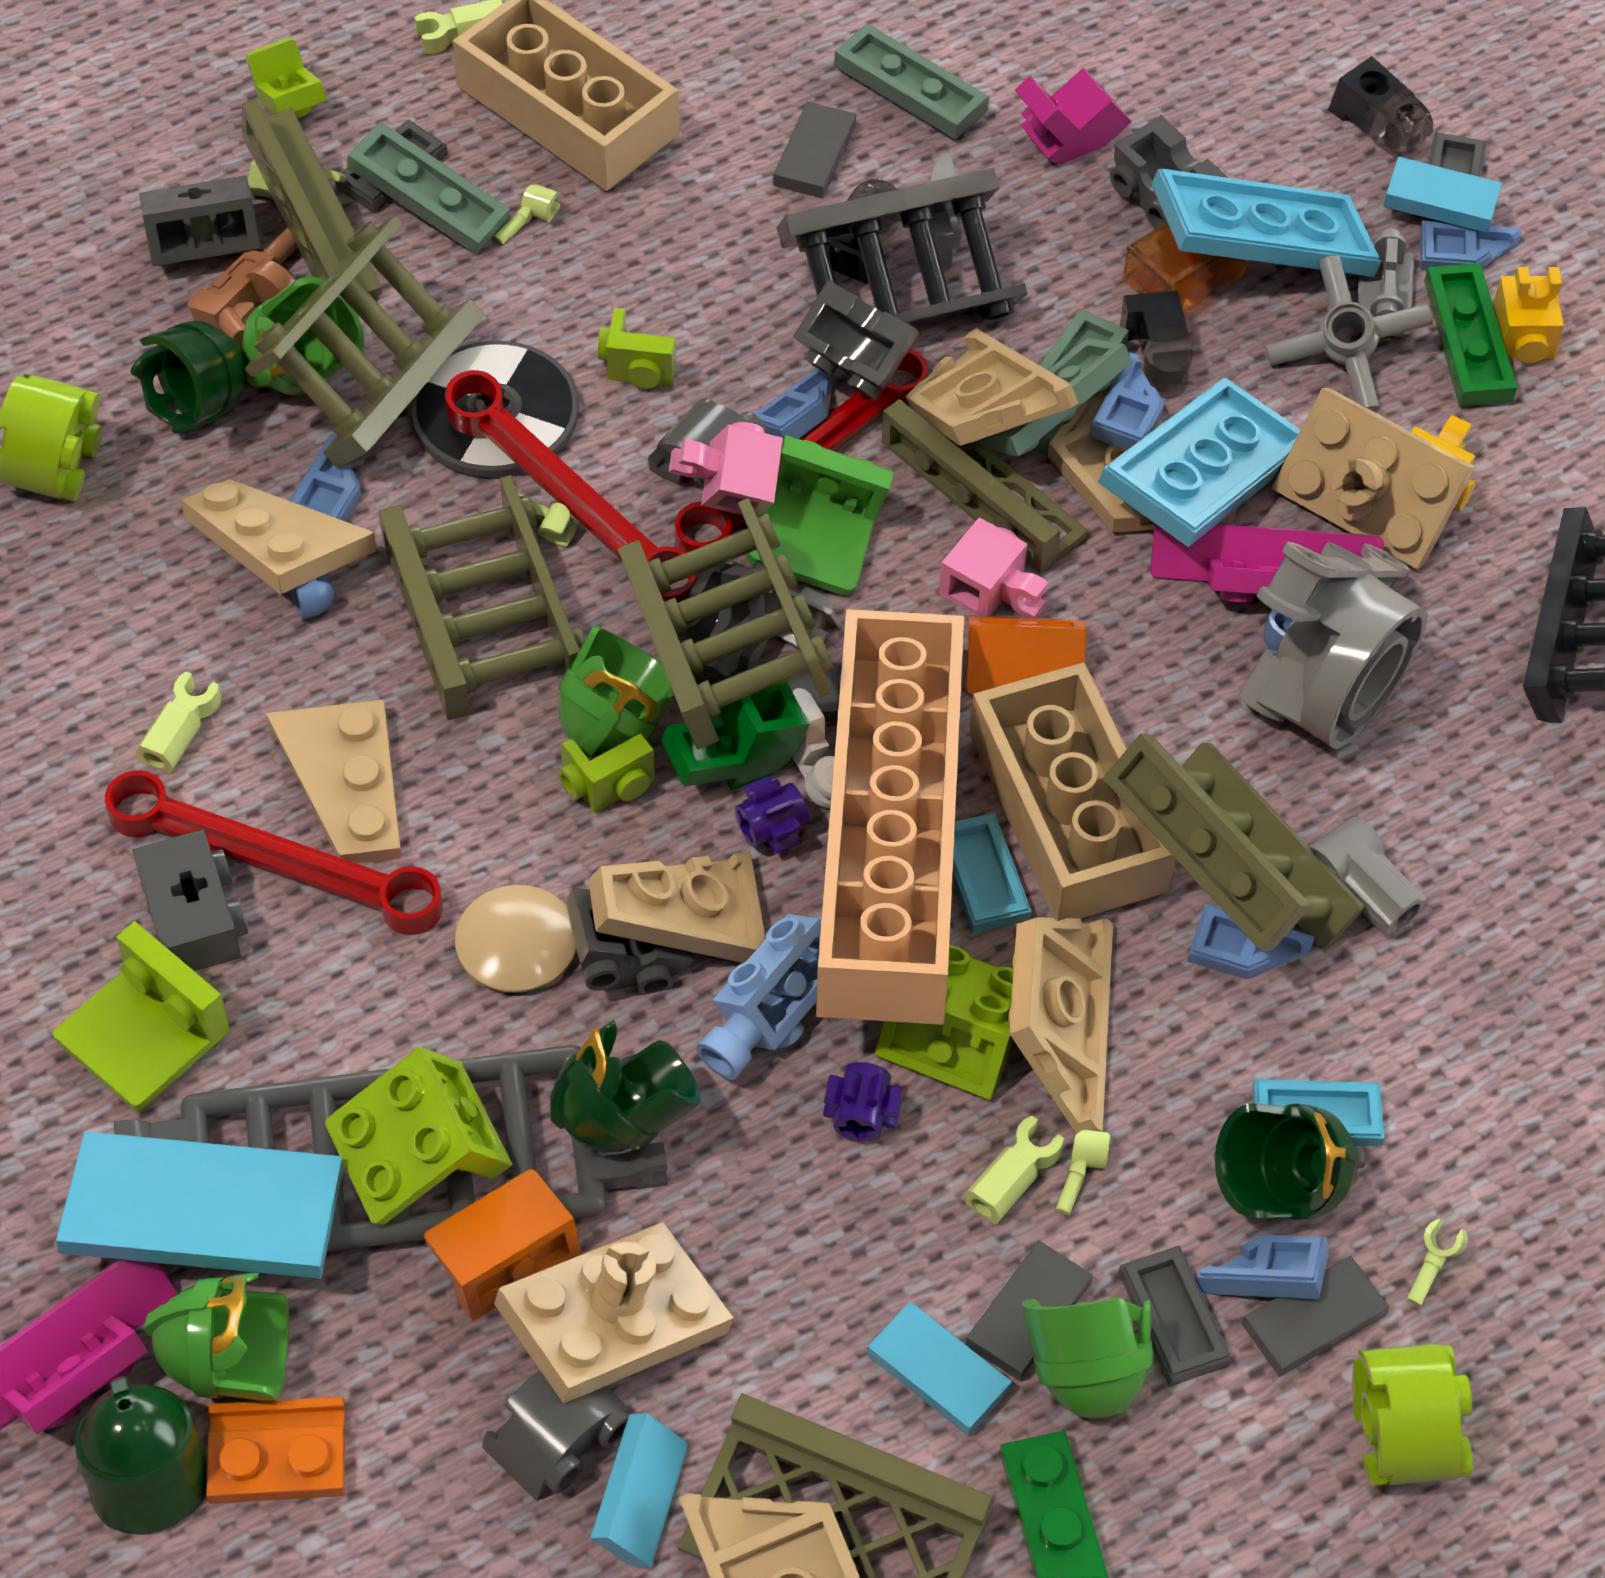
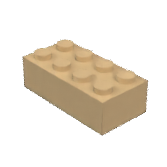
[453,0,679,191]
[969,662,1176,921]

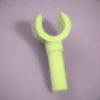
[493,184,560,245]
[518,492,577,548]
[1055,1130,1110,1216]
[1406,1219,1468,1306]

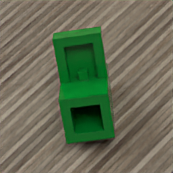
[661,681,810,791]

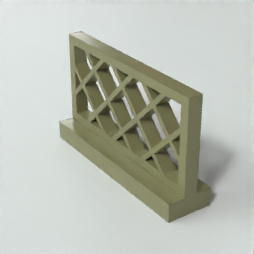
[677,1393,992,1578]

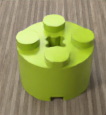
[0,373,103,502]
[1352,1343,1473,1486]

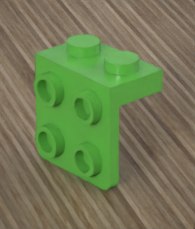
[746,435,894,596]

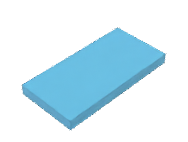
[1152,169,1382,277]
[1098,378,1300,547]
[56,1131,343,1279]

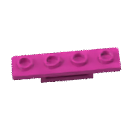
[1150,523,1384,602]
[0,1259,177,1435]

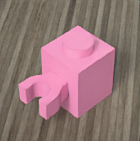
[668,422,783,516]
[939,517,1049,618]

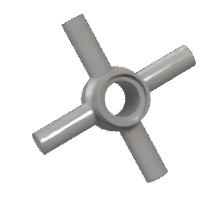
[1266,255,1433,412]

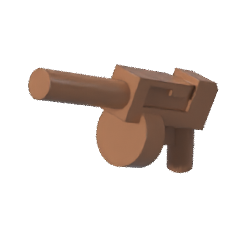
[188,227,298,347]

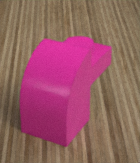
[1015,68,1132,164]

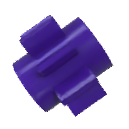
[735,775,809,854]
[823,1062,902,1141]

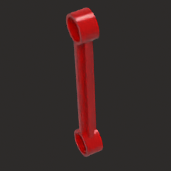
[675,349,928,552]
[445,370,697,603]
[105,770,443,935]

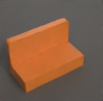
[966,615,1087,694]
[424,1169,582,1322]

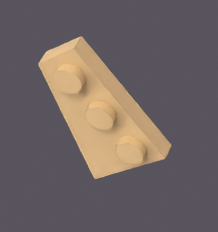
[588,852,766,963]

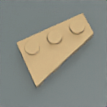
[181,479,376,595]
[266,699,402,864]

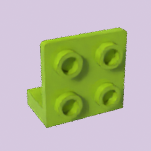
[53,921,230,1112]
[874,945,1014,1100]
[325,1046,513,1225]

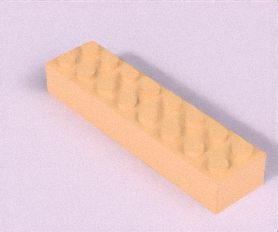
[816,609,964,1025]

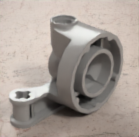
[1239,541,1427,750]

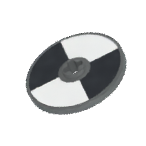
[411,341,578,478]

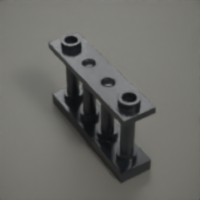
[777,167,1028,328]
[1523,507,1605,723]

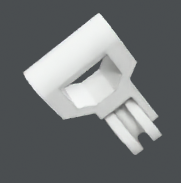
[792,688,835,809]

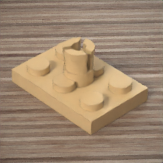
[1271,387,1475,569]
[494,1222,734,1404]

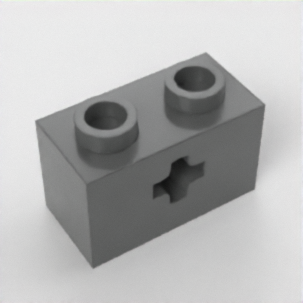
[139,175,261,266]
[132,829,248,971]

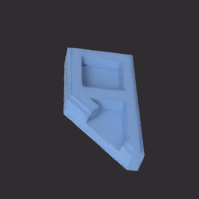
[1420,221,1521,271]
[1090,352,1164,450]
[754,368,833,442]
[289,434,361,521]
[1187,904,1315,979]
[1197,1234,1329,1299]

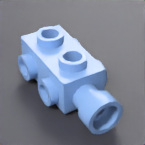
[696,914,822,1080]

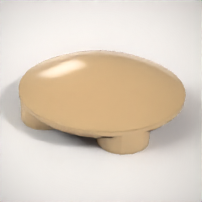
[455,885,576,993]

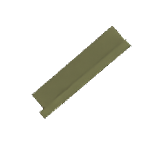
[242,99,382,297]
[881,399,1089,574]

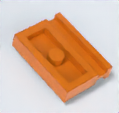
[206,1396,345,1504]

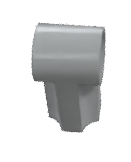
[1309,817,1427,936]

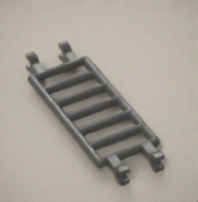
[114,1045,668,1269]

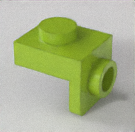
[245,37,327,118]
[598,307,676,389]
[558,733,655,813]

